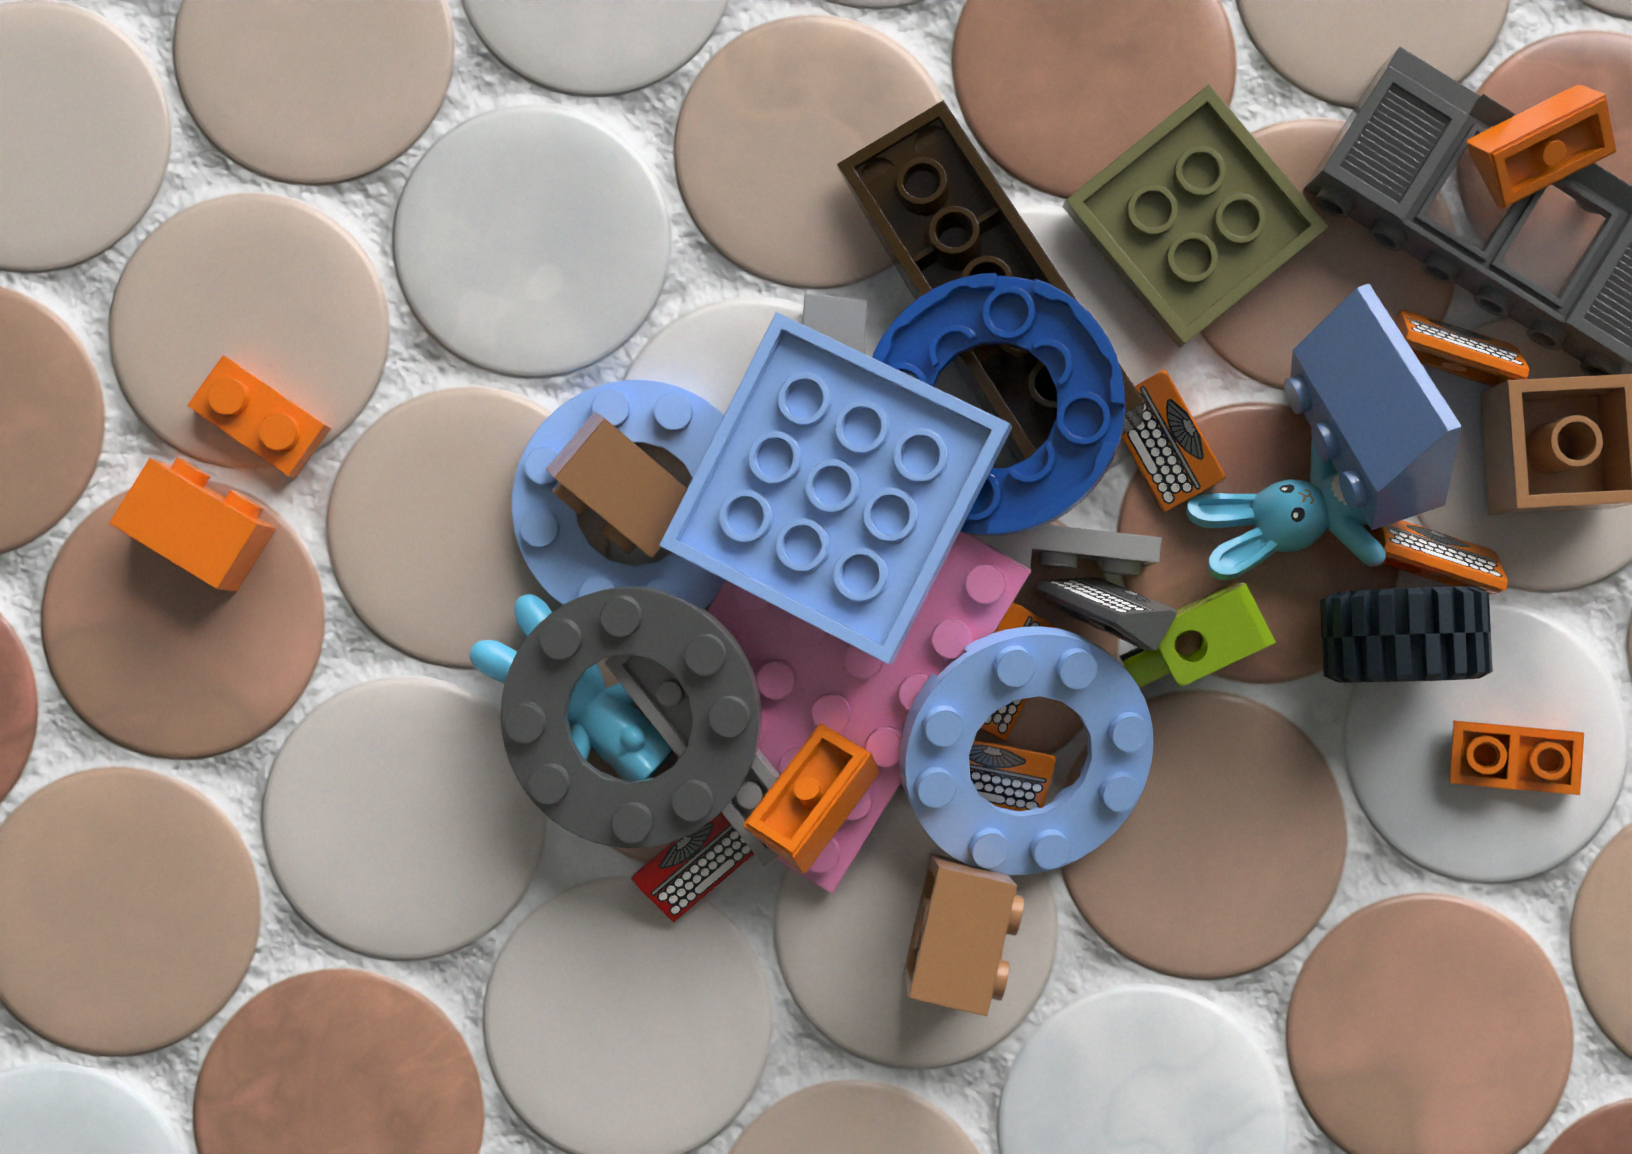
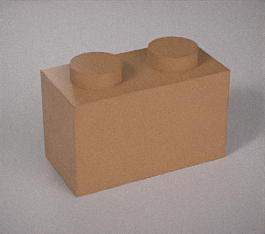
[546,411,688,558]

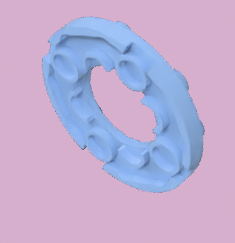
[512,380,725,609]
[899,626,1153,875]

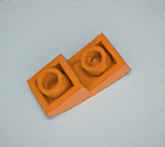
[1449,720,1584,795]

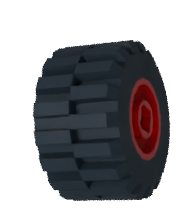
[1320,586,1493,683]

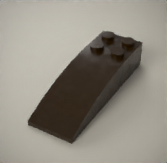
[837,100,1145,463]

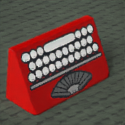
[630,812,754,923]

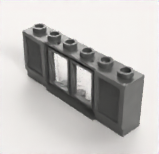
[1304,47,1632,376]

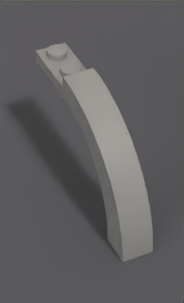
[803,293,1162,576]

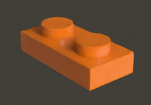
[187,355,331,479]

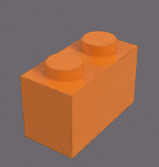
[109,457,276,592]

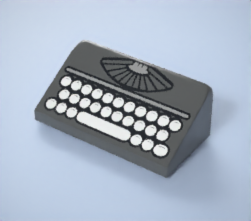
[1036,577,1177,652]

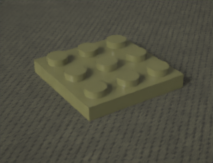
[1062,84,1329,348]

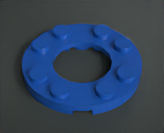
[872,273,1126,536]

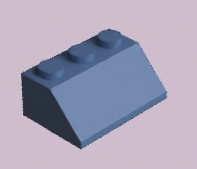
[1284,284,1462,530]

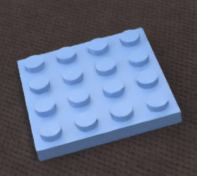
[659,312,1012,665]

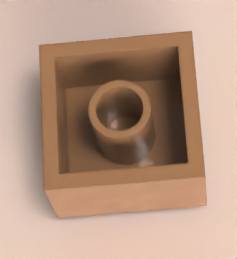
[1480,374,1632,515]
[902,853,1024,1017]

